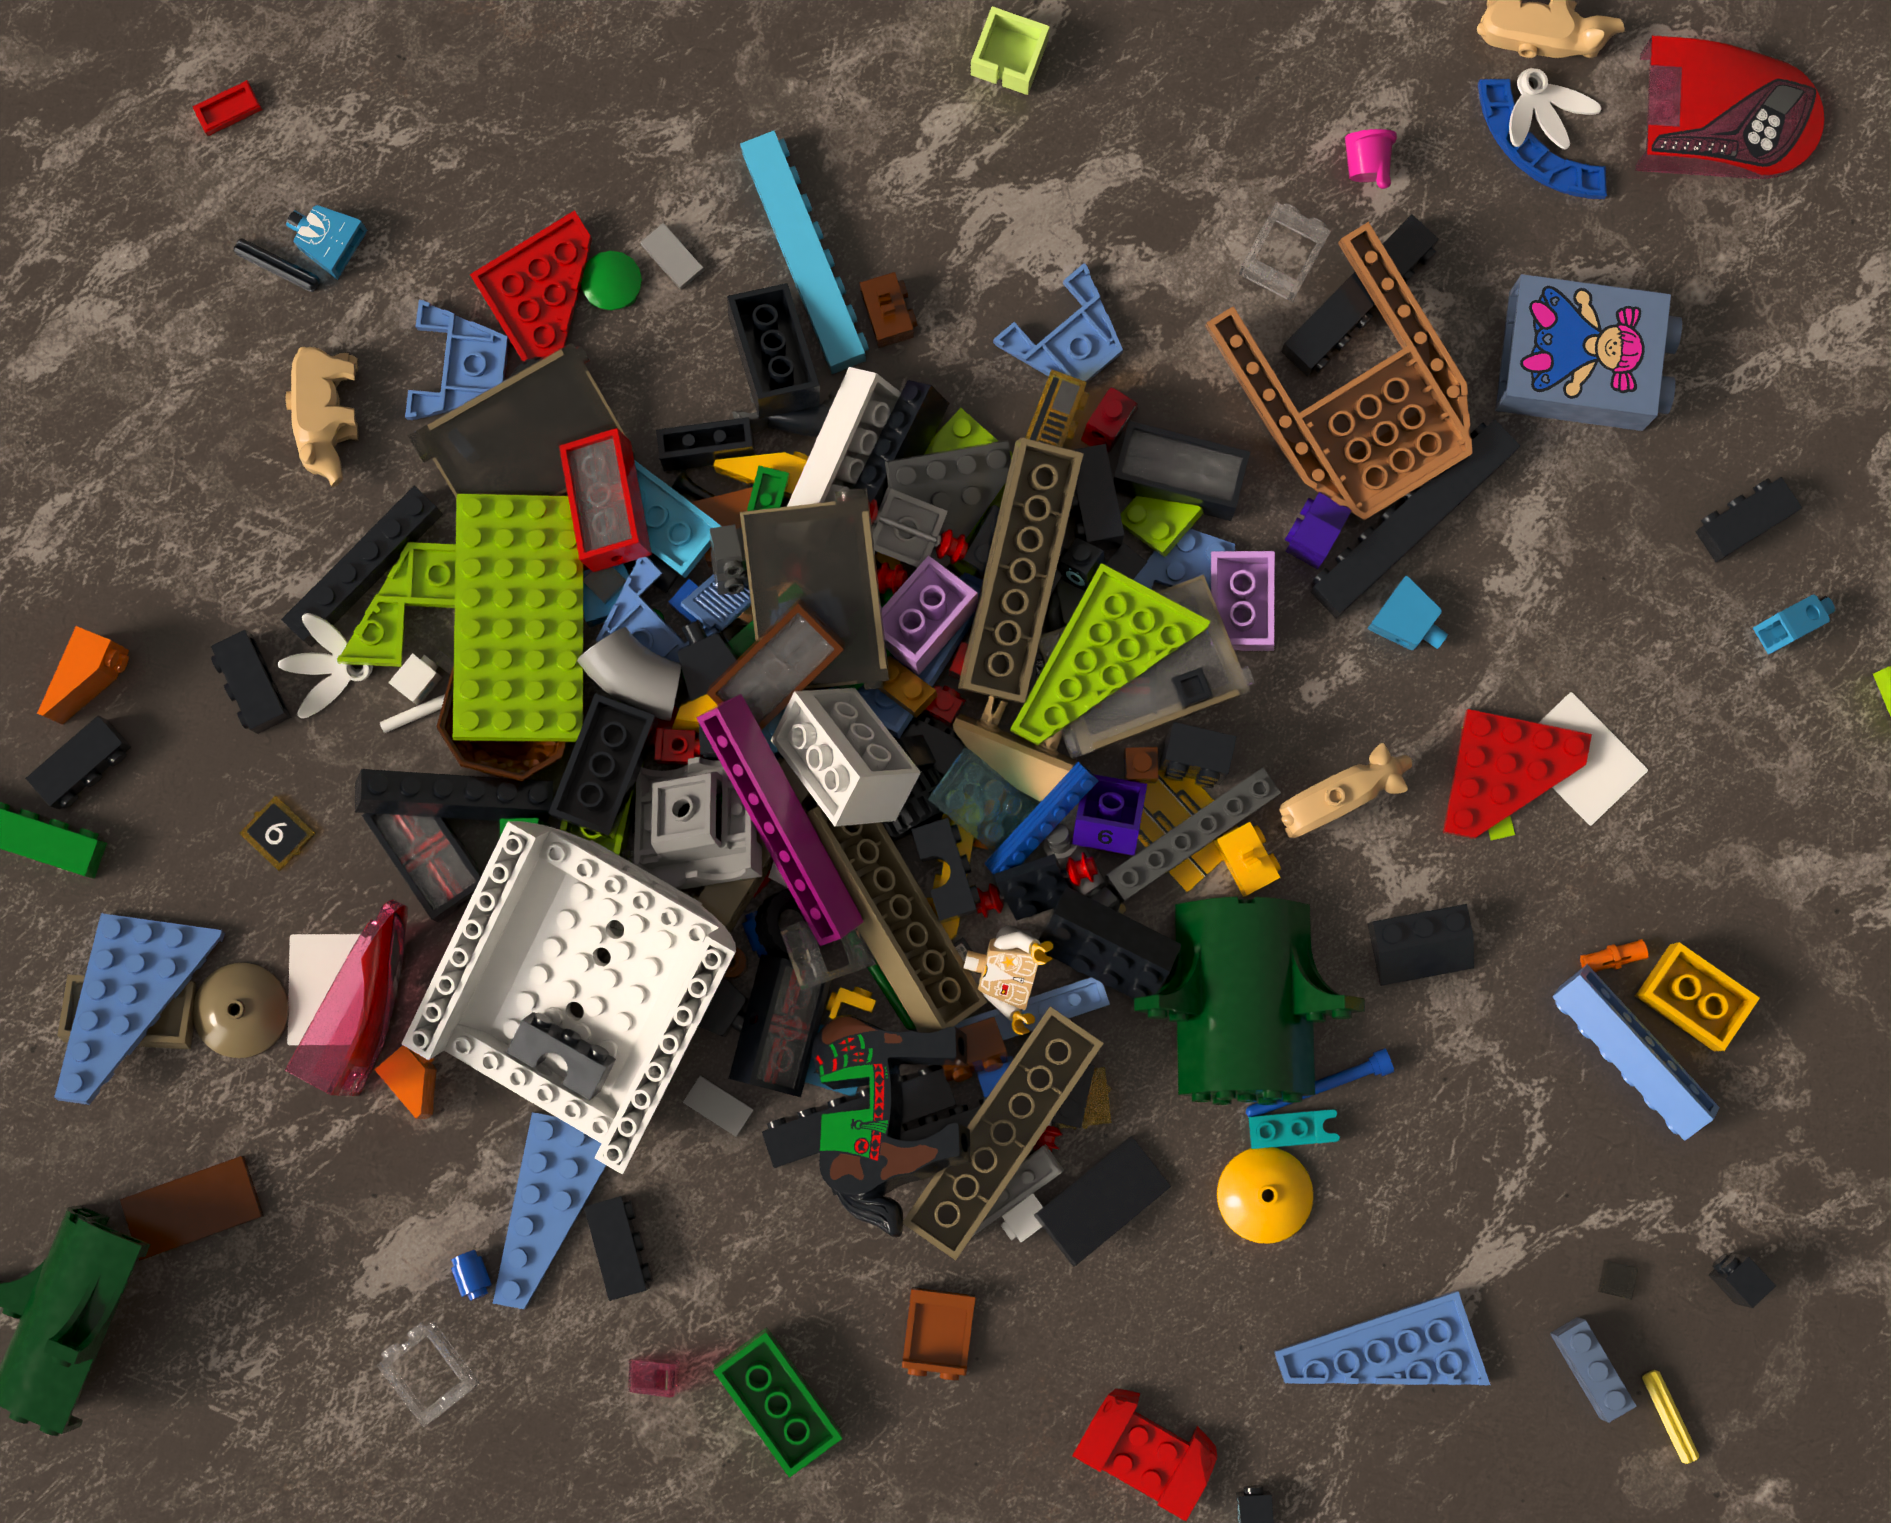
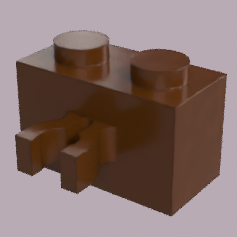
[860,272,918,348]
[941,1017,1008,1082]

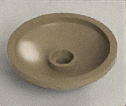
[193,963,289,1058]

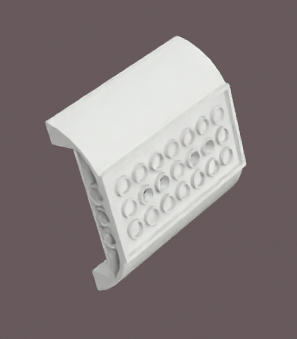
[402,821,736,1174]

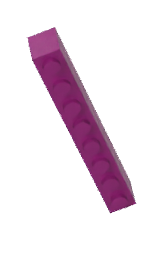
[696,694,864,946]

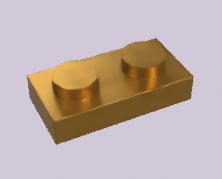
[870,655,937,718]

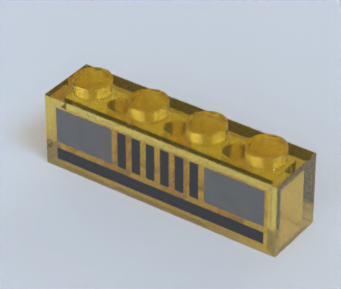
[1025,369,1090,448]

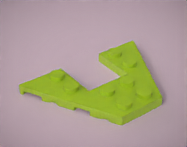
[337,542,456,667]

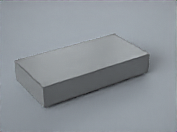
[640,223,704,290]
[683,1075,754,1137]

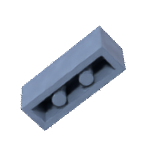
[1550,1317,1637,1423]

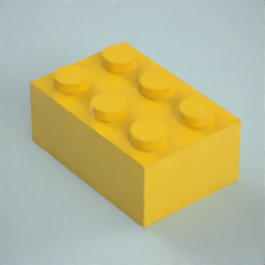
[1635,942,1760,1052]

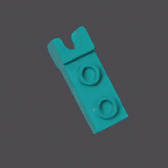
[1248,1109,1340,1149]

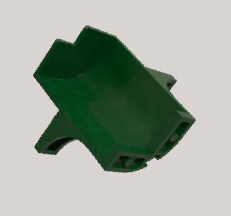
[1134,897,1365,1105]
[0,1205,151,1436]

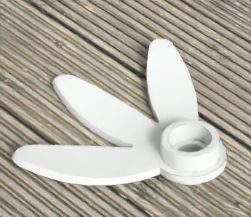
[1509,68,1602,149]
[278,613,373,718]

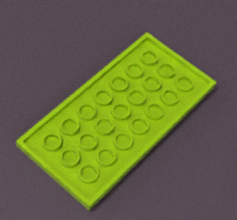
[453,494,583,742]

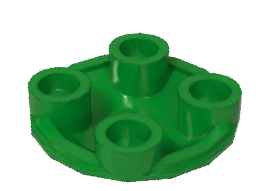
[581,251,642,311]

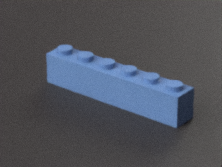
[1552,964,1720,1141]

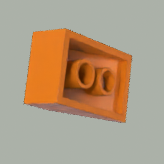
[37,626,129,725]

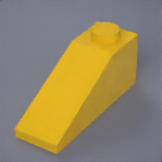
[713,452,809,499]

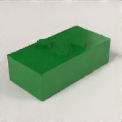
[713,1327,843,1478]

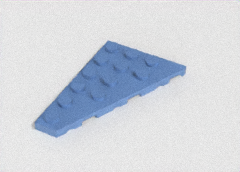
[54,913,225,1105]

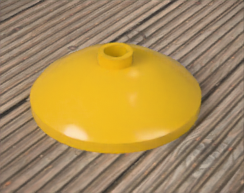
[1217,1147,1313,1244]

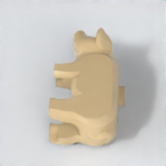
[1477,0,1625,58]
[286,347,358,487]
[1279,743,1412,838]

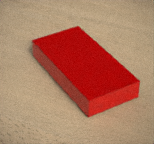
[192,80,263,136]

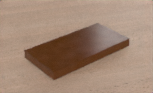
[120,1156,264,1261]

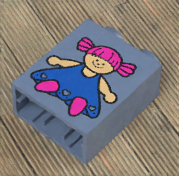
[1495,274,1682,431]

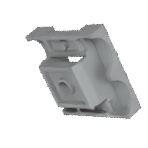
[634,757,762,890]

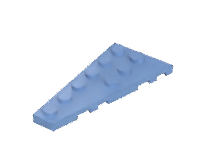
[493,1112,607,1309]

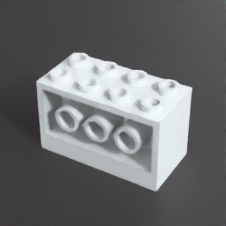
[771,688,921,826]

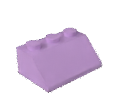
[1211,551,1275,651]
[881,555,978,676]

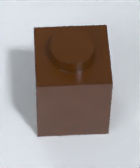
[1124,747,1159,784]

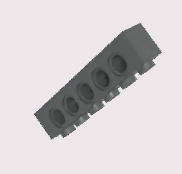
[1105,767,1281,903]

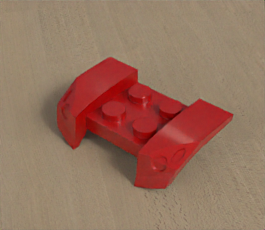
[1072,1388,1217,1521]

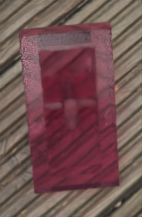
[628,1359,680,1398]

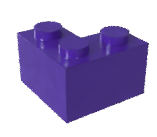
[1285,492,1351,569]

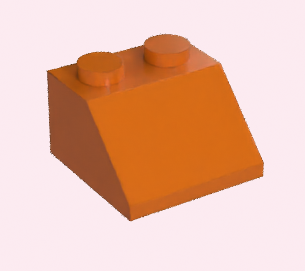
[374,1045,437,1119]

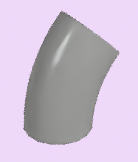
[577,627,681,722]

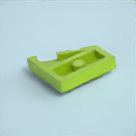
[1120,496,1203,558]

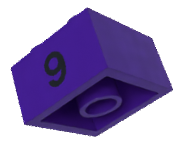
[1072,774,1147,856]

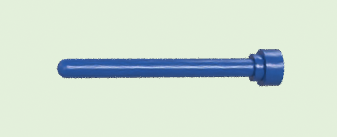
[1246,1048,1394,1117]

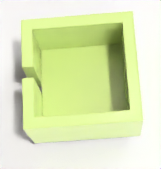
[971,6,1050,95]

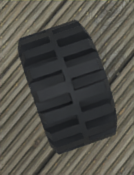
[881,768,955,841]

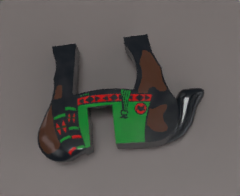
[812,1015,971,1238]

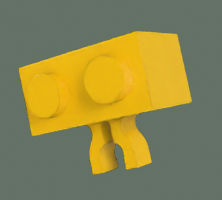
[1213,822,1281,897]

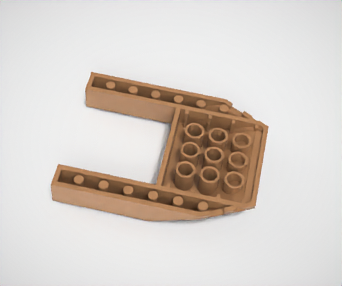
[1205,222,1473,520]

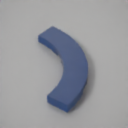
[1478,79,1607,199]

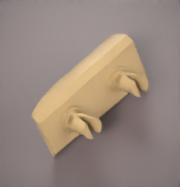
[953,696,1077,802]

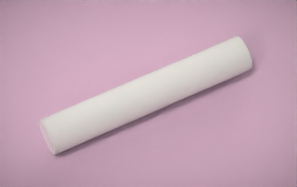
[380,694,445,733]

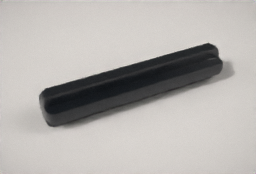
[233,238,320,292]

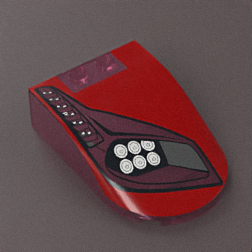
[1635,35,1824,179]
[285,899,408,1096]

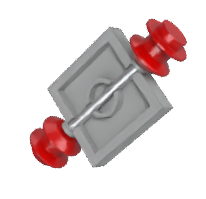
[848,487,968,567]

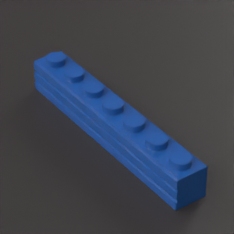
[984,761,1099,874]

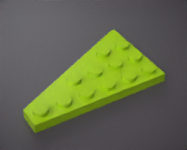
[1010,563,1211,746]

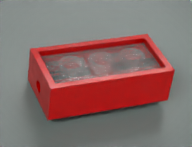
[559,428,652,572]

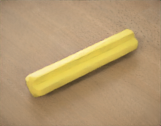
[1642,1370,1699,1464]

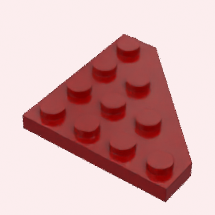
[470,210,592,361]
[1443,709,1592,839]

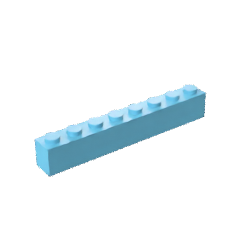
[740,131,869,374]

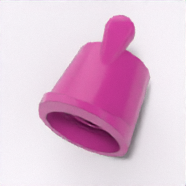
[1345,129,1397,189]

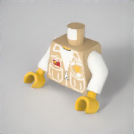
[963,931,1053,1035]

